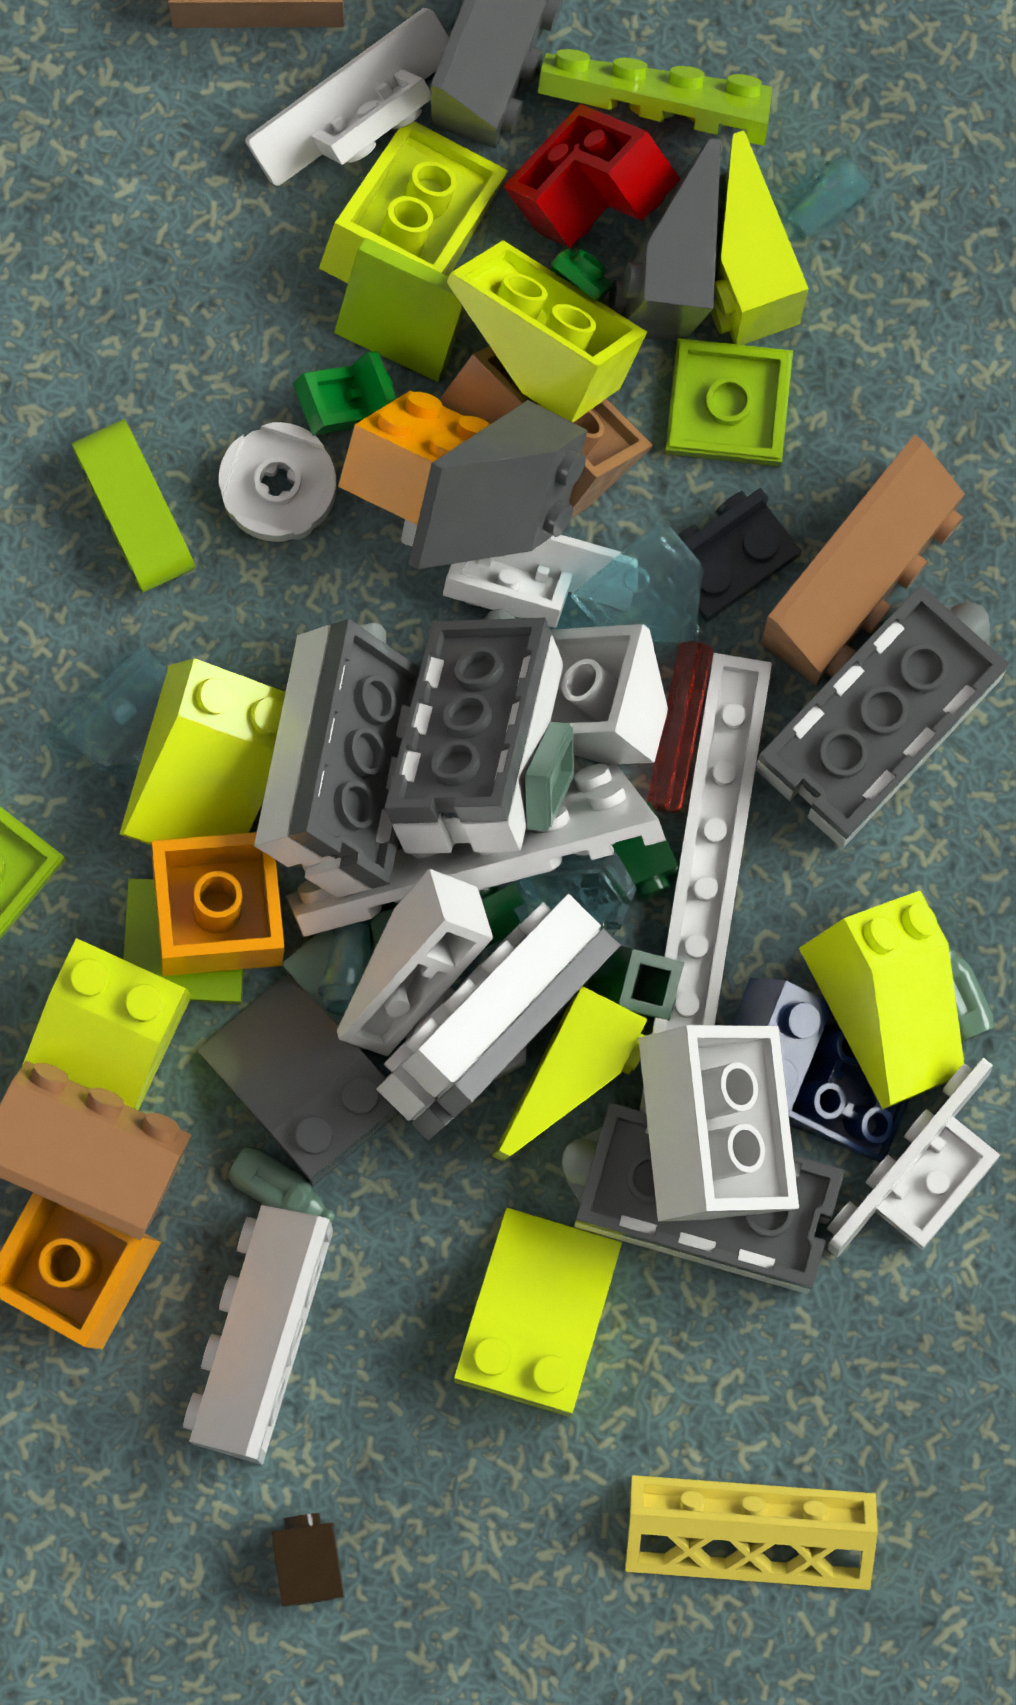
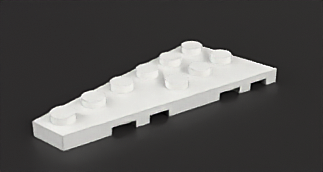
[286,764,666,937]

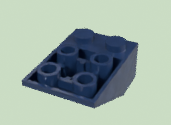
[731,978,910,1163]

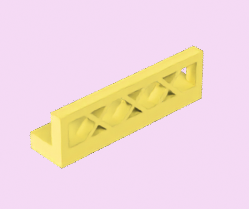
[625,1475,878,1590]

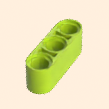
[71,419,196,594]

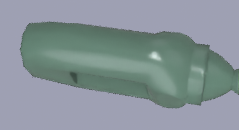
[949,947,994,1042]
[227,1146,335,1222]

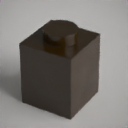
[272,1513,345,1607]

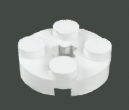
[219,422,337,542]

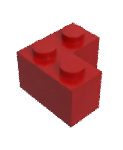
[503,104,681,248]

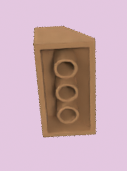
[760,434,965,686]

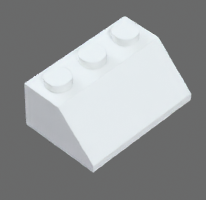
[638,1025,799,1221]

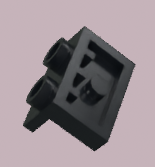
[665,488,802,623]

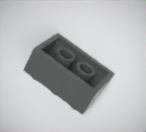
[431,0,563,148]

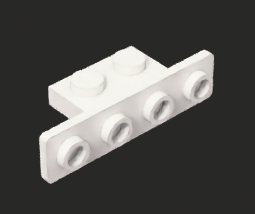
[245,8,449,186]
[401,520,638,628]
[827,1058,1000,1257]

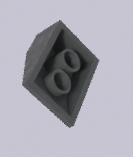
[608,138,721,342]
[408,400,588,569]
[197,973,400,1187]

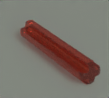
[647,641,713,814]

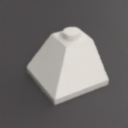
[550,624,668,764]

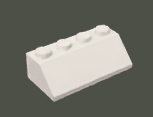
[183,1205,333,1465]

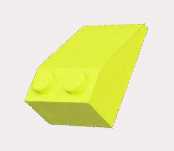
[319,121,508,284]
[711,130,809,345]
[447,240,647,423]
[119,658,286,846]
[799,891,964,1109]
[22,938,192,1110]
[492,986,648,1162]
[454,1208,622,1417]

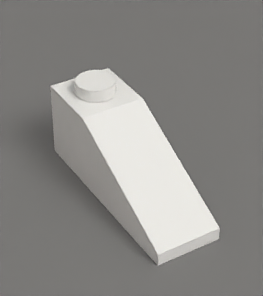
[337,869,493,1056]

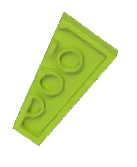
[538,49,773,146]

